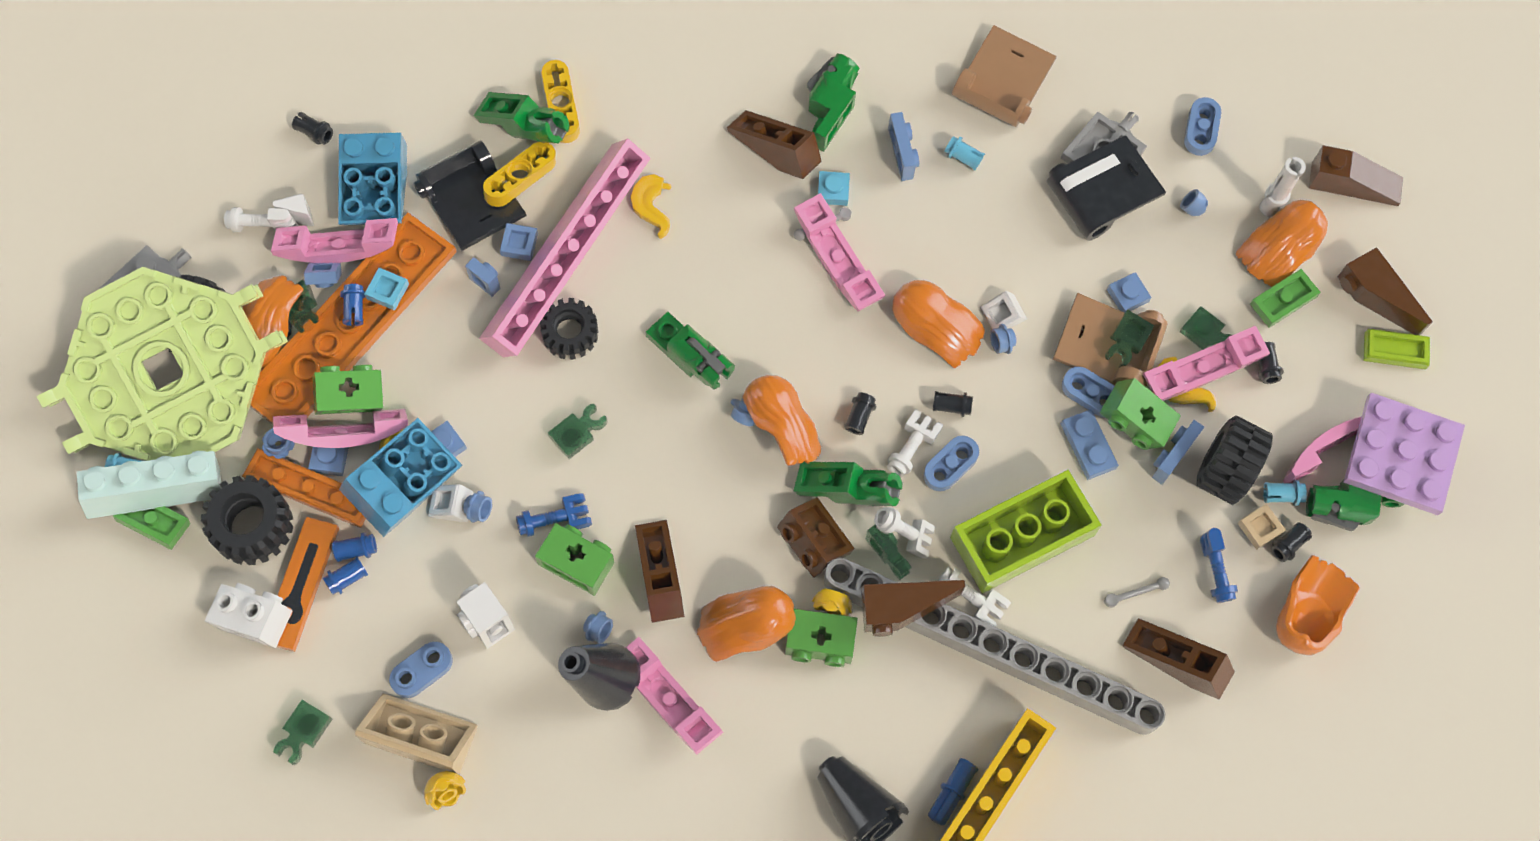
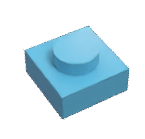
[818,171,850,206]
[364,268,409,311]

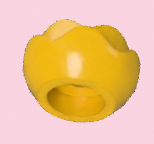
[811,588,853,616]
[424,771,466,810]

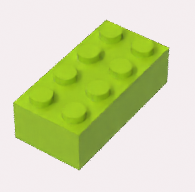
[950,469,1102,594]

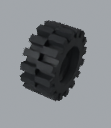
[540,298,599,360]

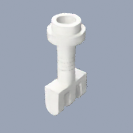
[224,207,298,232]
[887,409,943,477]
[874,507,935,558]
[938,567,1011,627]

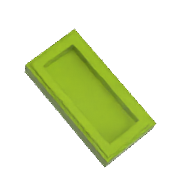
[1364,328,1430,369]

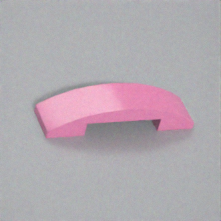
[794,193,885,312]
[271,218,398,263]
[1143,326,1270,401]
[273,409,408,448]
[1283,417,1361,483]
[625,637,723,755]

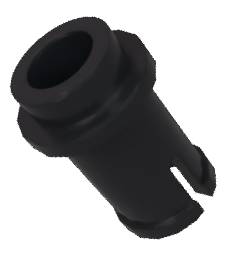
[292,112,333,145]
[1258,342,1284,384]
[933,391,973,417]
[844,392,877,435]
[1271,522,1312,562]

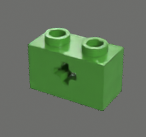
[312,365,383,415]
[1100,378,1181,450]
[535,523,615,596]
[785,609,858,667]

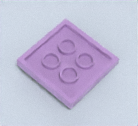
[1343,393,1465,515]

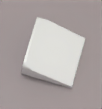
[273,194,314,226]
[980,291,1027,329]
[428,484,474,522]

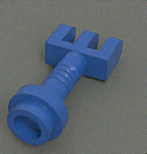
[516,493,592,537]
[1200,528,1238,603]

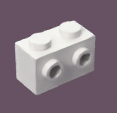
[456,582,515,649]
[205,583,292,648]

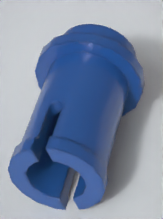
[340,284,365,326]
[332,532,377,562]
[323,557,368,595]

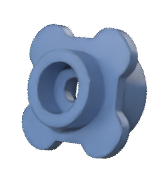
[730,398,755,426]

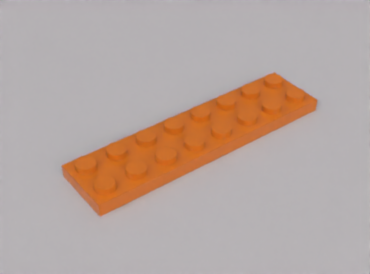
[250,213,457,424]

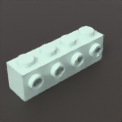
[77,451,222,519]

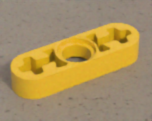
[541,60,580,143]
[483,142,556,207]

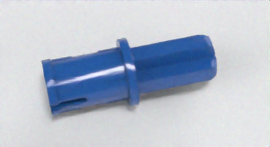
[928,758,979,826]

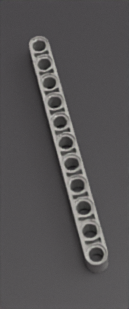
[824,558,1166,735]

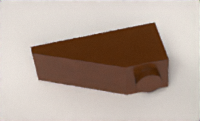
[727,110,822,179]
[1309,145,1403,206]
[1337,247,1433,335]
[635,520,685,623]
[861,580,965,637]
[1123,618,1235,700]

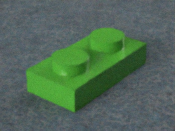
[1250,269,1321,328]
[113,506,191,550]

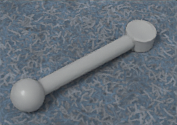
[794,207,852,241]
[1104,577,1170,608]

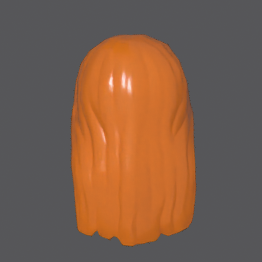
[1235,200,1328,287]
[241,275,304,370]
[892,280,985,368]
[742,375,821,466]
[1276,555,1360,656]
[697,586,796,662]

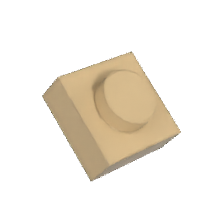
[1237,504,1286,550]

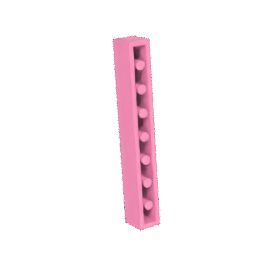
[479,138,650,357]

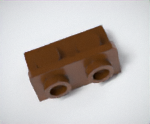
[777,497,855,578]

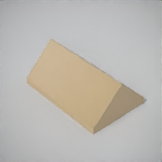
[355,693,478,775]

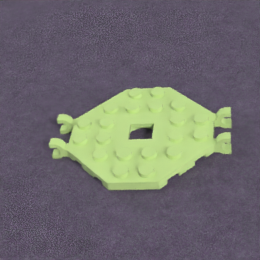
[36,267,288,461]

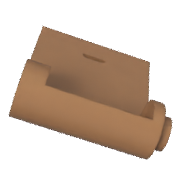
[952,25,1057,127]
[1053,293,1168,387]

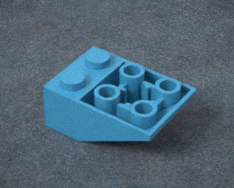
[338,133,407,225]
[339,418,462,537]

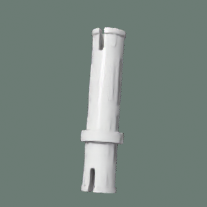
[1259,157,1306,217]

